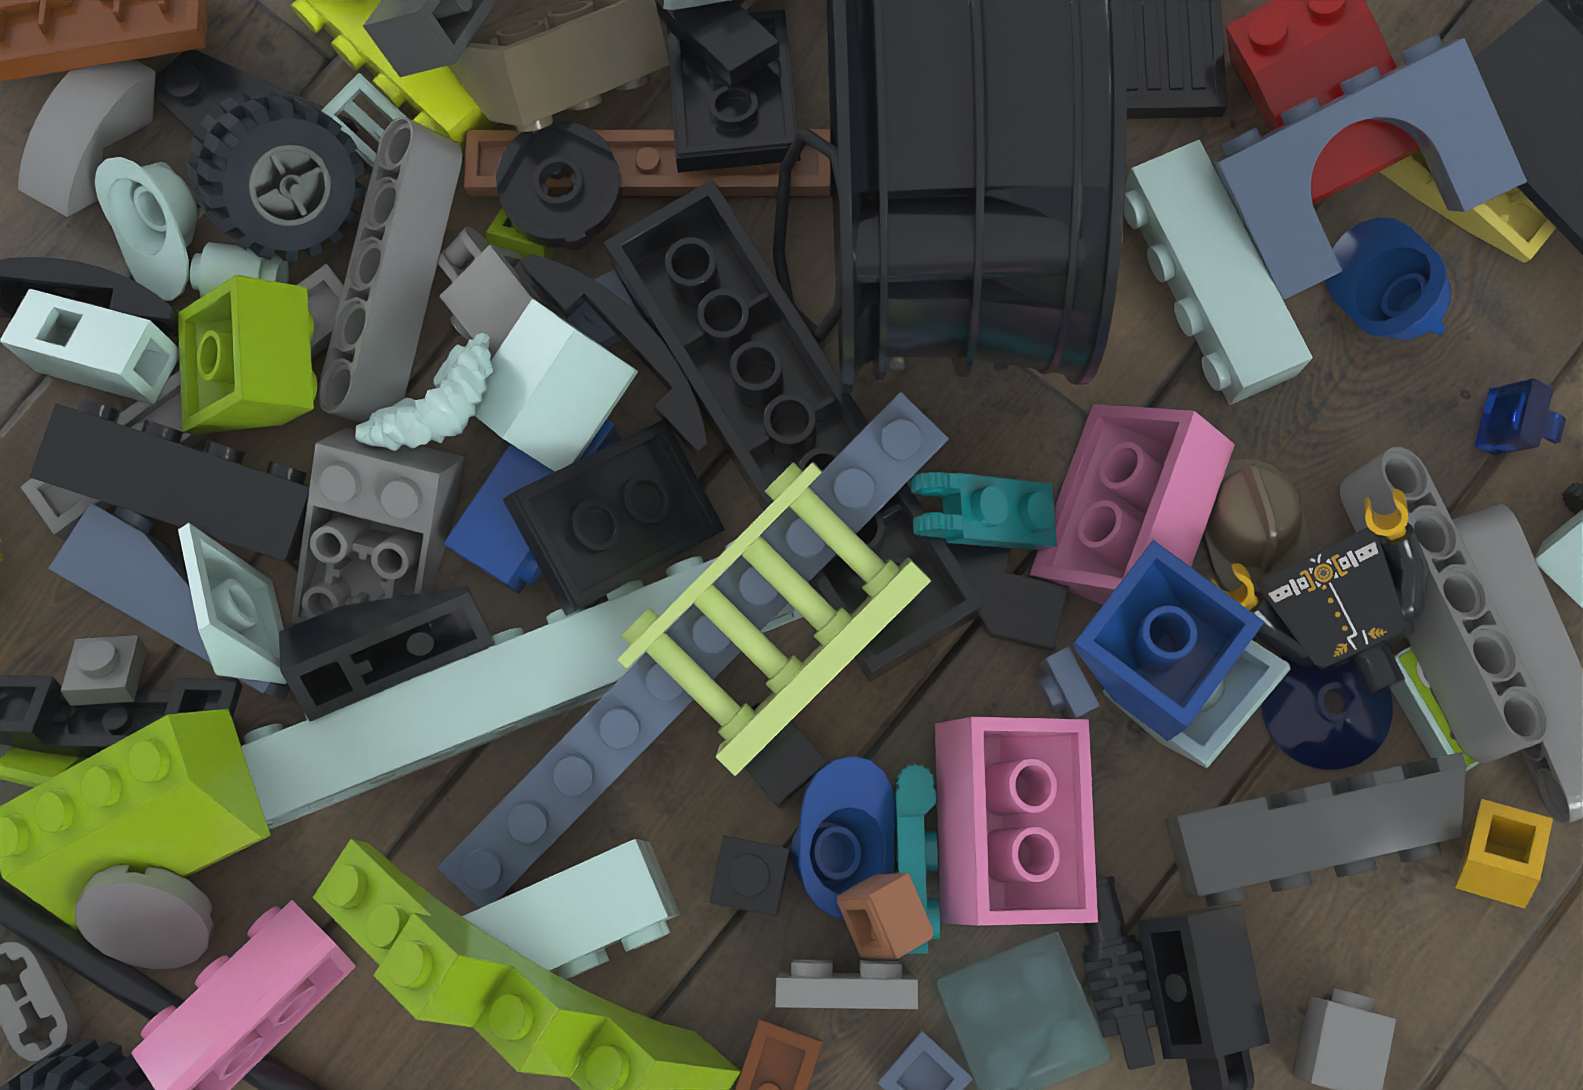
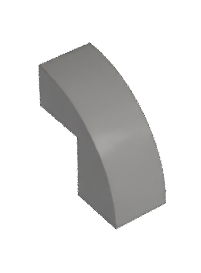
[18,60,155,217]

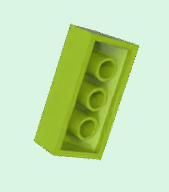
[0,709,271,929]

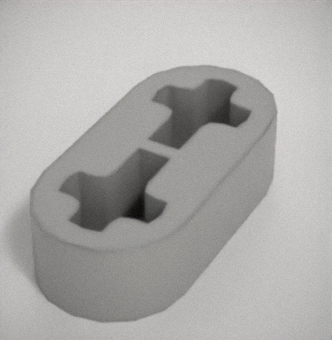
[0,941,82,1061]

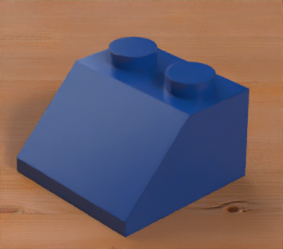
[1072,540,1264,741]

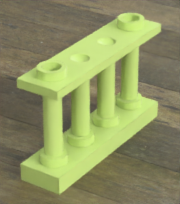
[617,462,931,776]

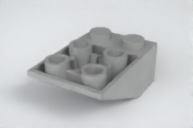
[291,427,465,624]

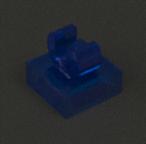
[1474,378,1566,455]

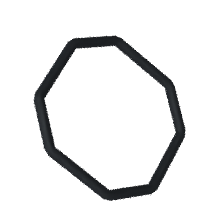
[772,128,842,342]

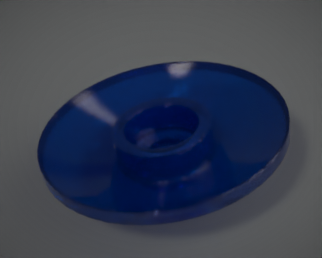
[1261,656,1393,770]

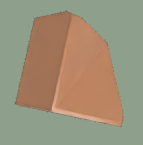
[836,873,933,959]

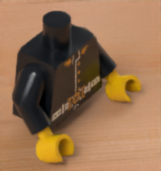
[1211,489,1428,696]

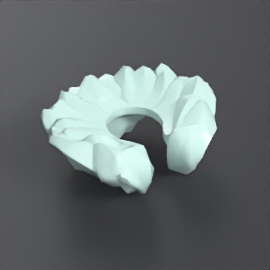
[355,333,493,451]

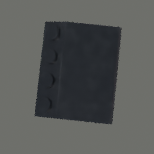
[1474,0,1583,255]

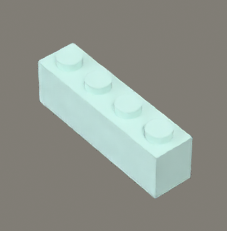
[1123,140,1313,405]

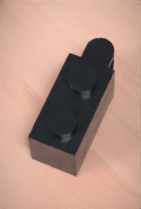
[1137,904,1270,1090]

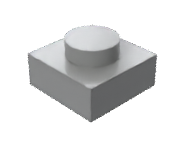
[61,635,147,706]

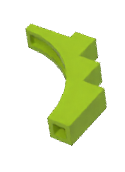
[313,839,741,1090]

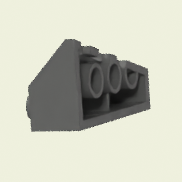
[1165,752,1466,907]

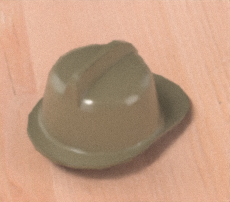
[1204,459,1312,593]

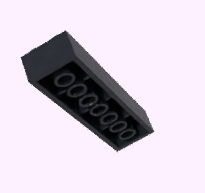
[604,179,984,682]

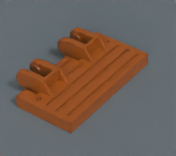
[0,0,208,82]

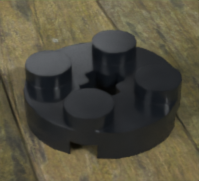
[496,121,623,250]

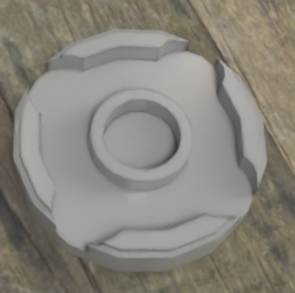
[75,865,216,969]

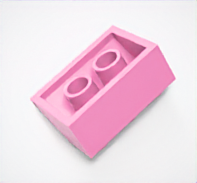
[1029,404,1235,605]
[935,717,1098,926]
[131,900,356,1090]

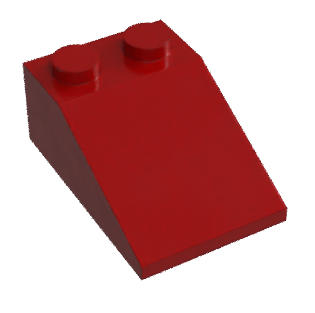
[1225,0,1421,205]

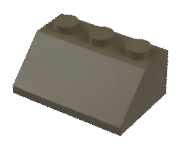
[448,0,670,132]

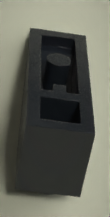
[279,586,495,722]

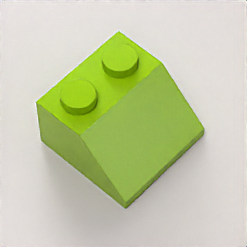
[178,275,317,434]

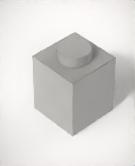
[1293,988,1396,1090]

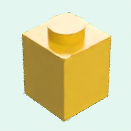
[1455,799,1553,909]

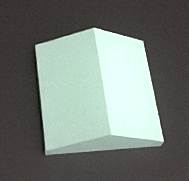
[474,298,638,471]
[178,523,287,684]
[1103,640,1290,768]

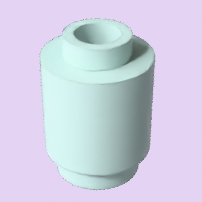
[190,242,289,297]

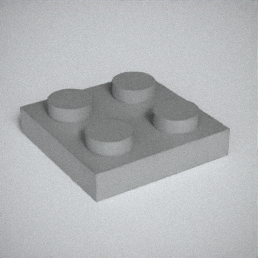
[775,959,918,1009]

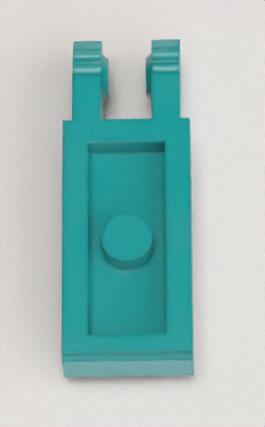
[910,472,1057,550]
[894,763,940,954]

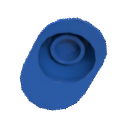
[1325,217,1452,340]
[791,756,895,919]

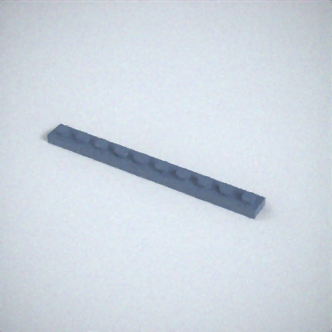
[437,391,949,909]

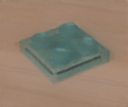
[934,930,1112,1090]

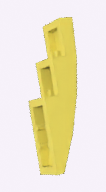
[1379,151,1556,263]

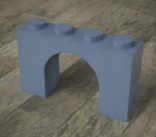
[1211,34,1527,300]

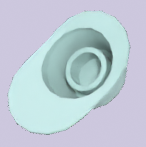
[94,157,199,301]

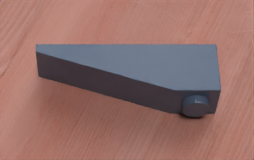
[48,503,291,700]

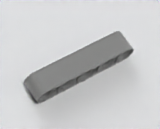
[318,116,462,423]
[1340,447,1549,763]
[1452,503,1583,825]

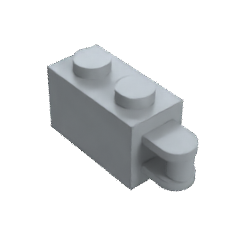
[438,226,585,361]

